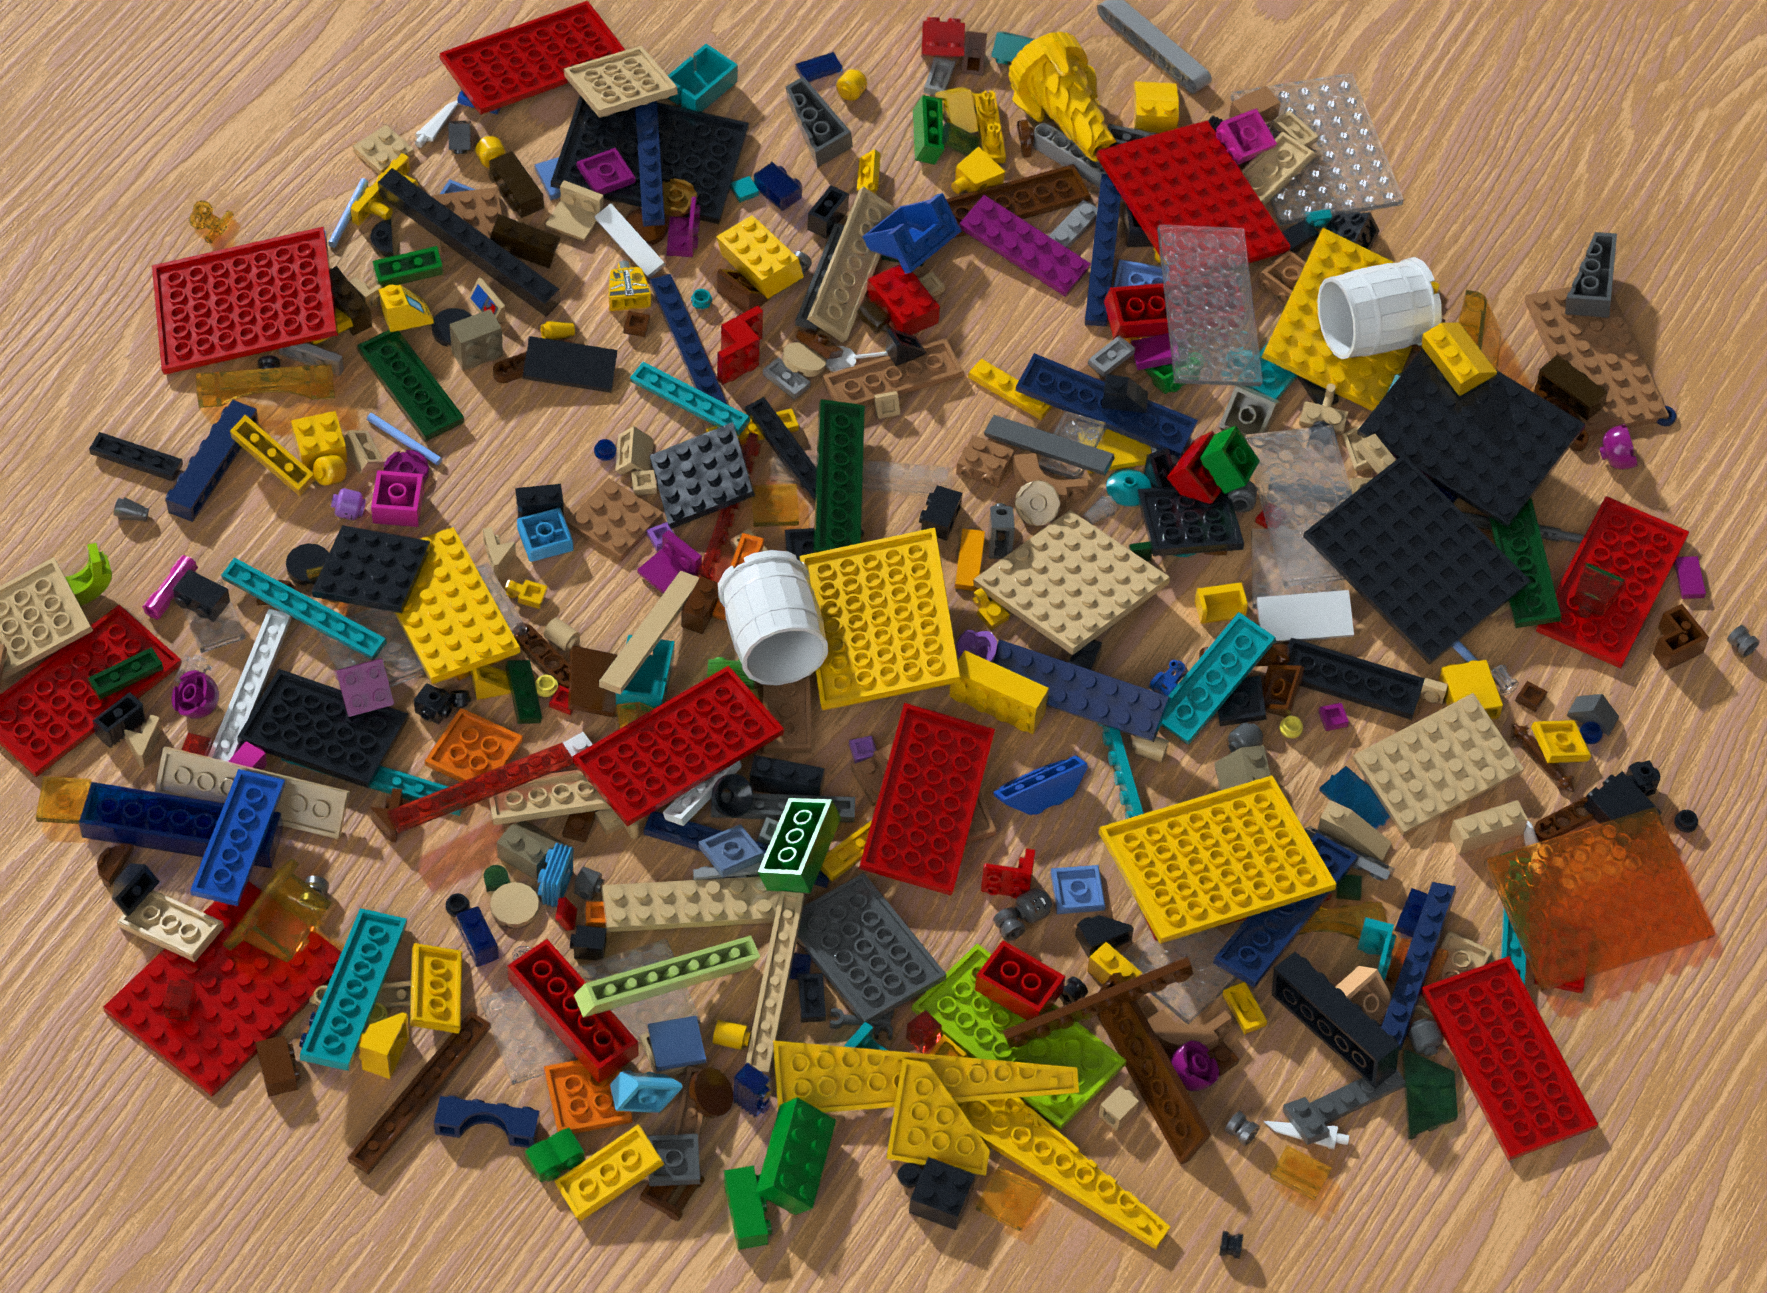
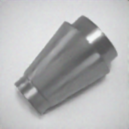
[113,497,149,522]

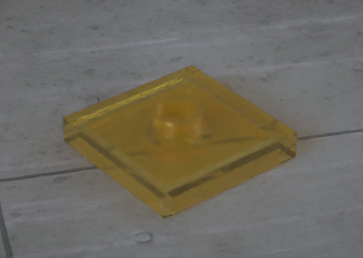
[752,484,799,527]
[36,776,92,824]
[976,1166,1044,1232]

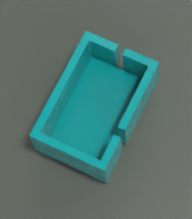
[668,43,738,112]
[616,635,674,713]

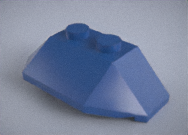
[994,755,1088,815]

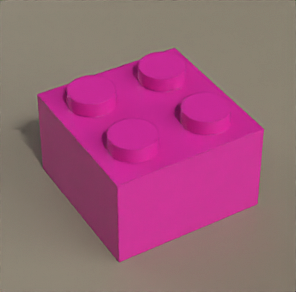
[371,470,424,527]

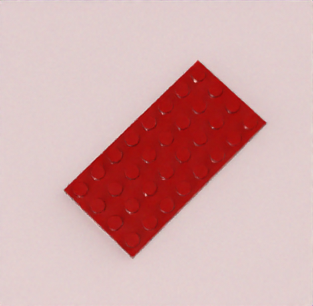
[439,0,625,115]
[1536,496,1689,669]
[0,605,182,777]
[572,666,784,827]
[859,703,995,896]
[1421,956,1598,1161]

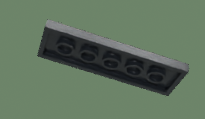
[1285,638,1425,720]

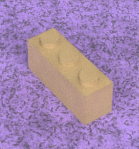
[1449,800,1528,854]

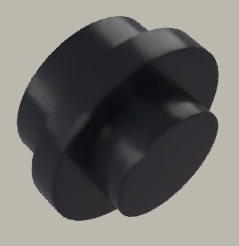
[450,690,472,707]
[1674,810,1698,833]
[445,893,470,917]
[897,1163,922,1188]

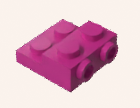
[1216,108,1277,165]

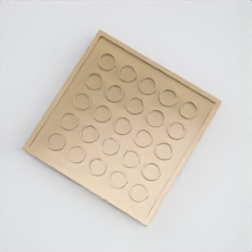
[973,510,1170,655]

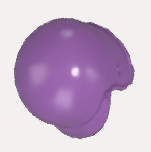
[956,630,997,662]

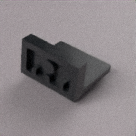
[1326,212,1380,250]

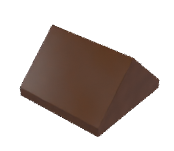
[717,269,771,312]
[1262,665,1304,717]

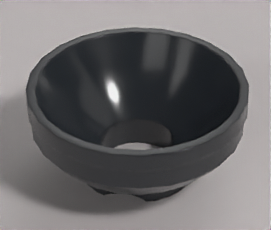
[712,774,753,818]

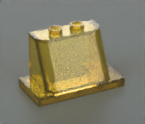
[223,858,331,962]

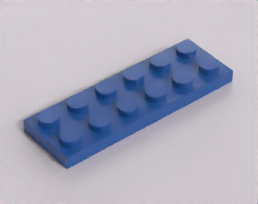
[190,769,285,906]

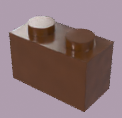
[681,576,719,635]
[256,1035,301,1097]

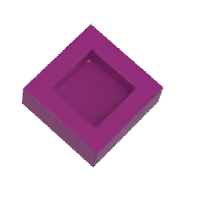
[1318,703,1349,731]

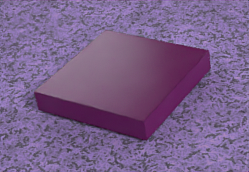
[577,148,635,195]
[1131,332,1181,370]

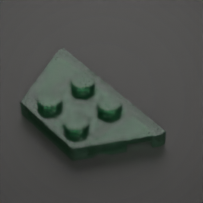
[1402,1050,1458,1139]

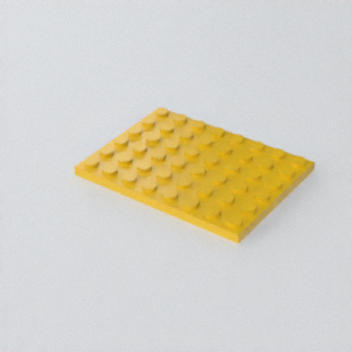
[1261,228,1440,411]
[800,528,961,710]
[1099,775,1336,944]

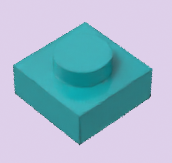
[1305,209,1332,229]

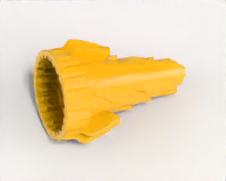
[1008,32,1117,162]

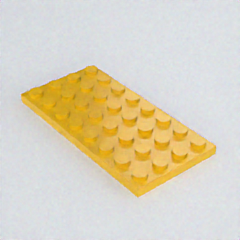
[394,527,521,684]

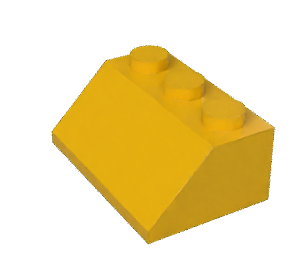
[1421,322,1497,396]

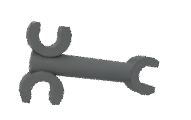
[830,1008,895,1040]

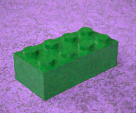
[758,798,841,893]
[755,1097,836,1215]

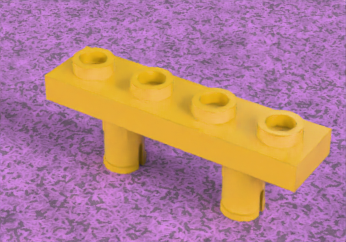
[974,90,1006,163]
[350,153,418,226]

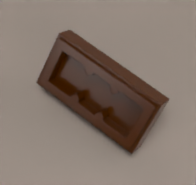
[796,329,844,359]

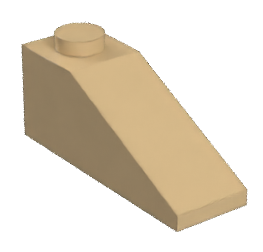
[1318,800,1392,862]

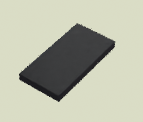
[522,336,618,393]

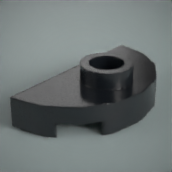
[370,219,393,257]

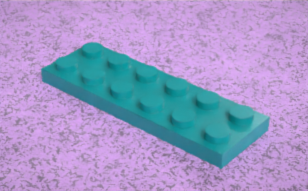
[1161,612,1276,745]

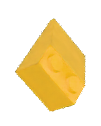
[1134,81,1179,133]

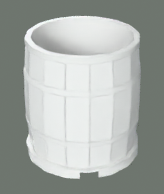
[1317,257,1442,359]
[718,550,828,685]

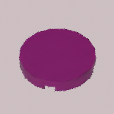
[384,450,429,483]

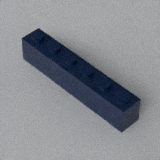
[165,400,259,522]

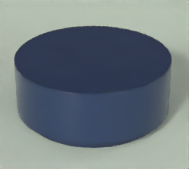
[1657,406,1677,426]

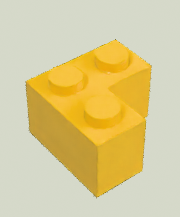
[935,87,980,137]

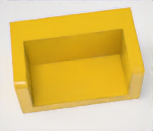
[1194,582,1248,624]

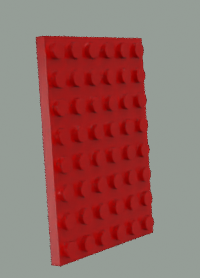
[1096,120,1291,282]
[152,227,338,375]
[103,881,342,1097]

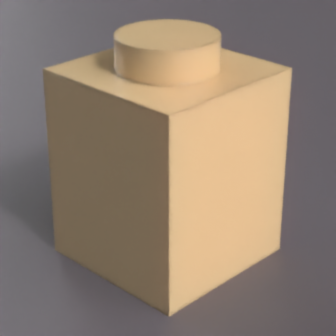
[1099,1086,1139,1132]

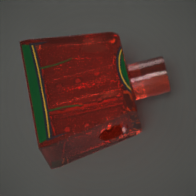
[1573,562,1626,618]

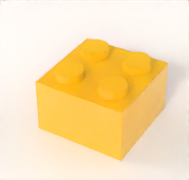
[291,411,348,470]

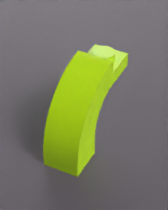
[65,543,112,606]

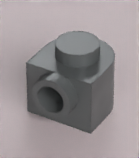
[574,866,605,900]

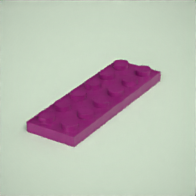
[959,195,1091,297]

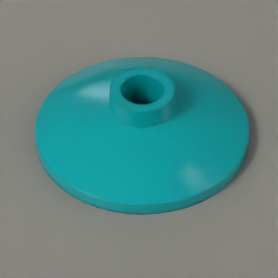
[1106,469,1151,507]

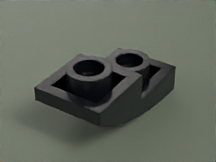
[1282,220,1320,254]

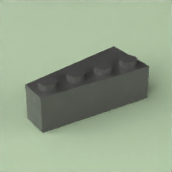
[786,76,853,168]
[1565,232,1617,318]

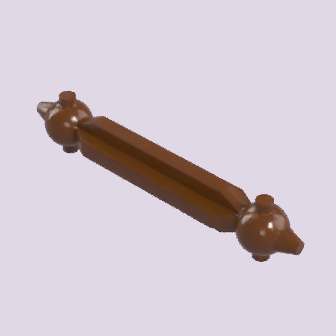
[1512,723,1574,792]

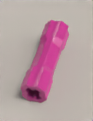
[142,555,198,620]

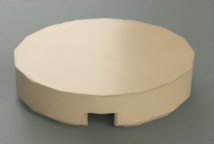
[782,342,826,377]
[1015,480,1061,526]
[490,882,539,928]

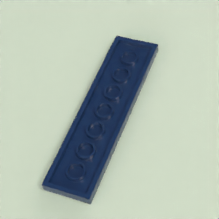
[1015,353,1198,458]
[992,639,1171,742]
[1213,833,1358,988]

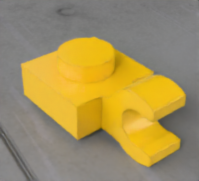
[504,579,547,609]
[972,588,1010,630]

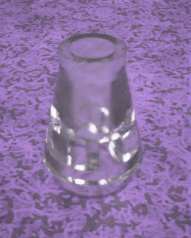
[1083,495,1118,524]

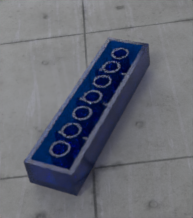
[79,782,283,868]

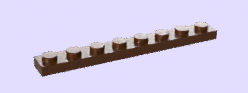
[1003,957,1194,1048]
[348,1011,491,1175]

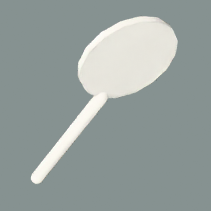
[825,346,889,372]

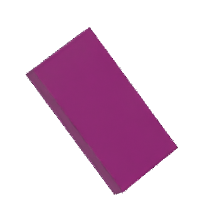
[1674,556,1706,599]

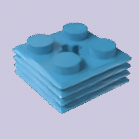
[517,508,574,562]
[538,843,574,908]

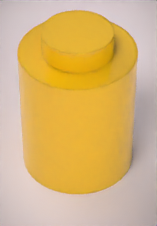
[713,1020,751,1050]

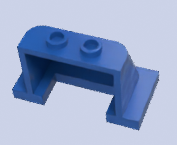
[862,193,961,274]

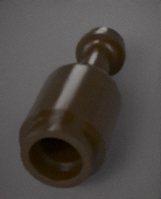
[857,300,893,334]

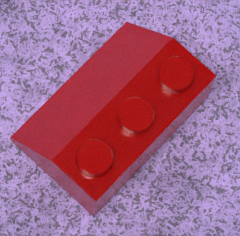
[1167,431,1222,504]

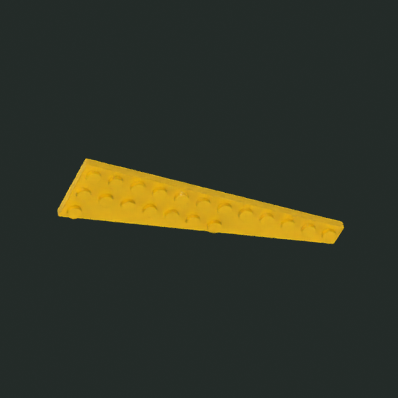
[929,1035,1170,1250]
[773,1040,1079,1113]

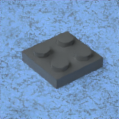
[647,1134,700,1186]

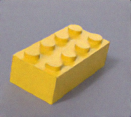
[716,215,804,299]
[949,650,1049,734]

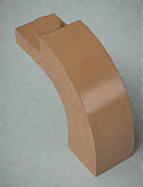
[1012,453,1088,508]
[1147,1009,1232,1056]

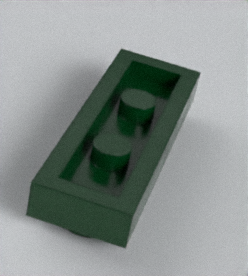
[88,647,163,700]
[505,660,542,724]

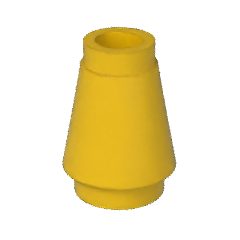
[541,321,575,340]

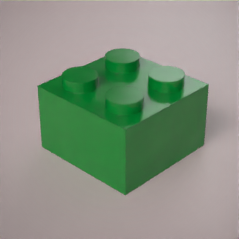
[1200,426,1260,494]

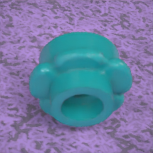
[691,289,712,309]

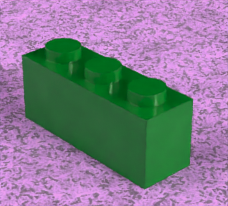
[913,95,944,165]
[372,246,443,288]
[724,1165,772,1250]

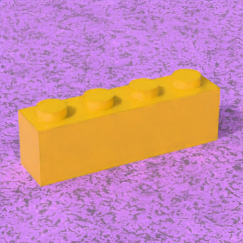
[230,415,315,496]

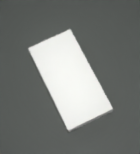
[1256,590,1354,643]

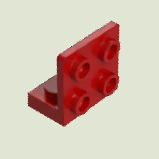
[981,848,1035,899]

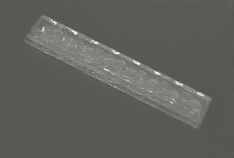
[770,452,953,497]

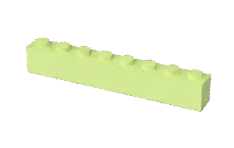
[574,936,761,1018]

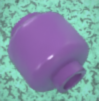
[331,488,366,520]

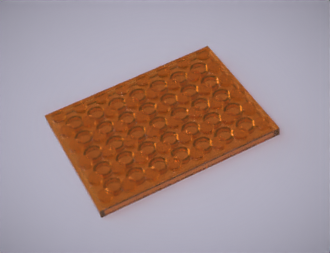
[1484,807,1715,991]

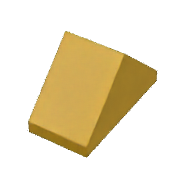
[471,665,511,700]

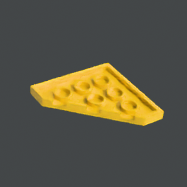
[886,1058,990,1176]

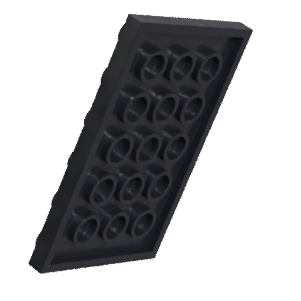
[237,669,409,789]

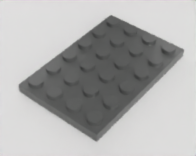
[797,873,946,1024]

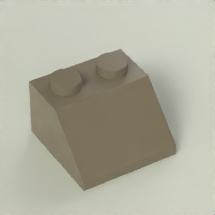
[1219,384,1281,444]
[1214,745,1271,791]
[497,821,565,880]

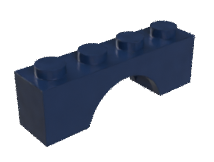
[434,1096,540,1148]

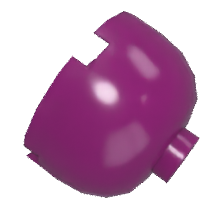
[1599,424,1638,470]
[171,670,220,719]
[1170,1040,1219,1092]

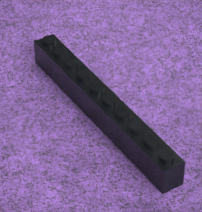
[378,168,561,317]

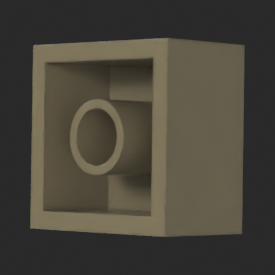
[450,309,503,371]

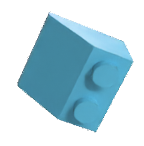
[610,1070,683,1113]

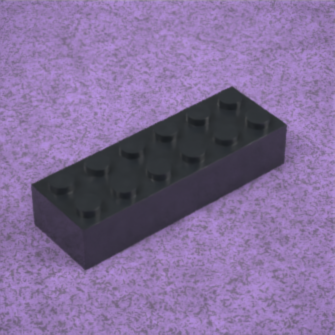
[1272,952,1400,1088]

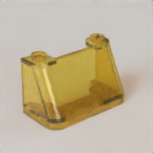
[1458,290,1502,370]

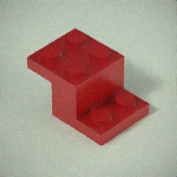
[921,17,965,58]
[717,306,763,385]

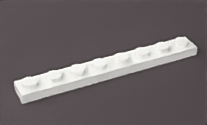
[208,609,292,762]

